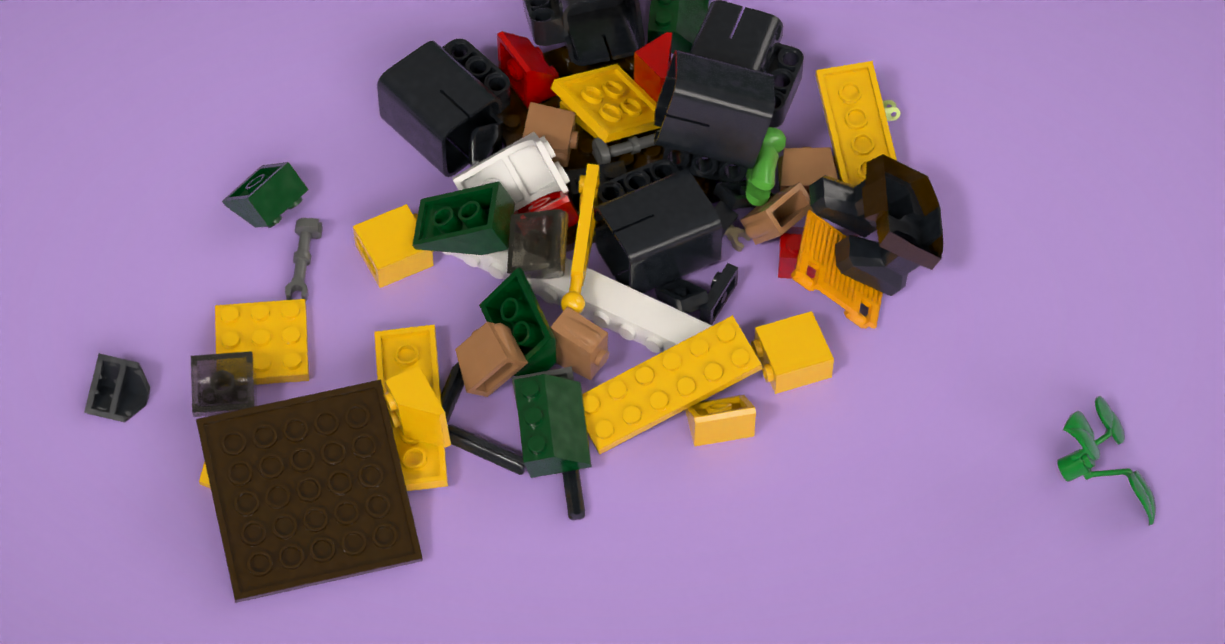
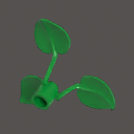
[1057,396,1156,526]

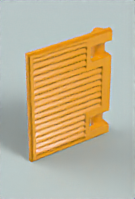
[791,210,883,329]

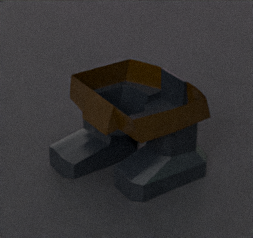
[809,154,944,296]

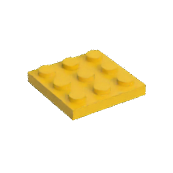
[551,64,661,143]
[215,299,309,388]

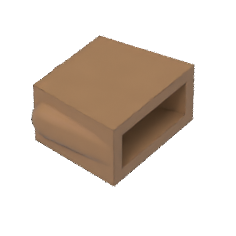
[522,102,579,167]
[777,147,838,196]
[740,182,813,245]
[550,306,610,380]
[455,322,528,397]

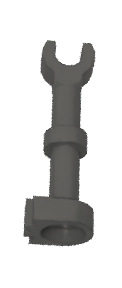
[592,130,660,165]
[285,218,323,301]

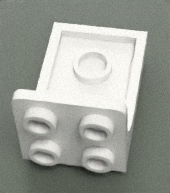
[452,132,570,211]

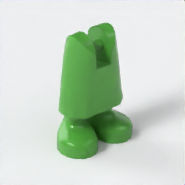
[746,127,786,206]

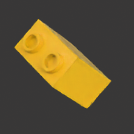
[353,204,434,288]
[751,311,834,394]

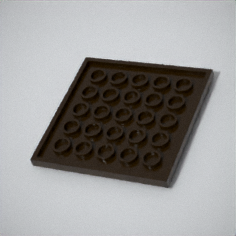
[196,379,423,603]

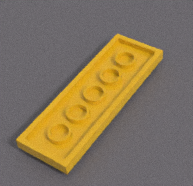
[815,61,897,186]
[583,315,762,455]
[374,324,448,491]

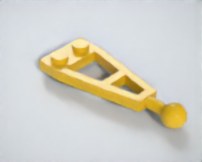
[561,164,600,314]

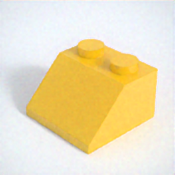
[383,366,451,448]

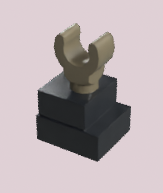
[714,200,751,252]

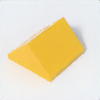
[685,395,756,447]

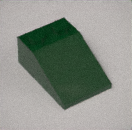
[412,181,515,255]

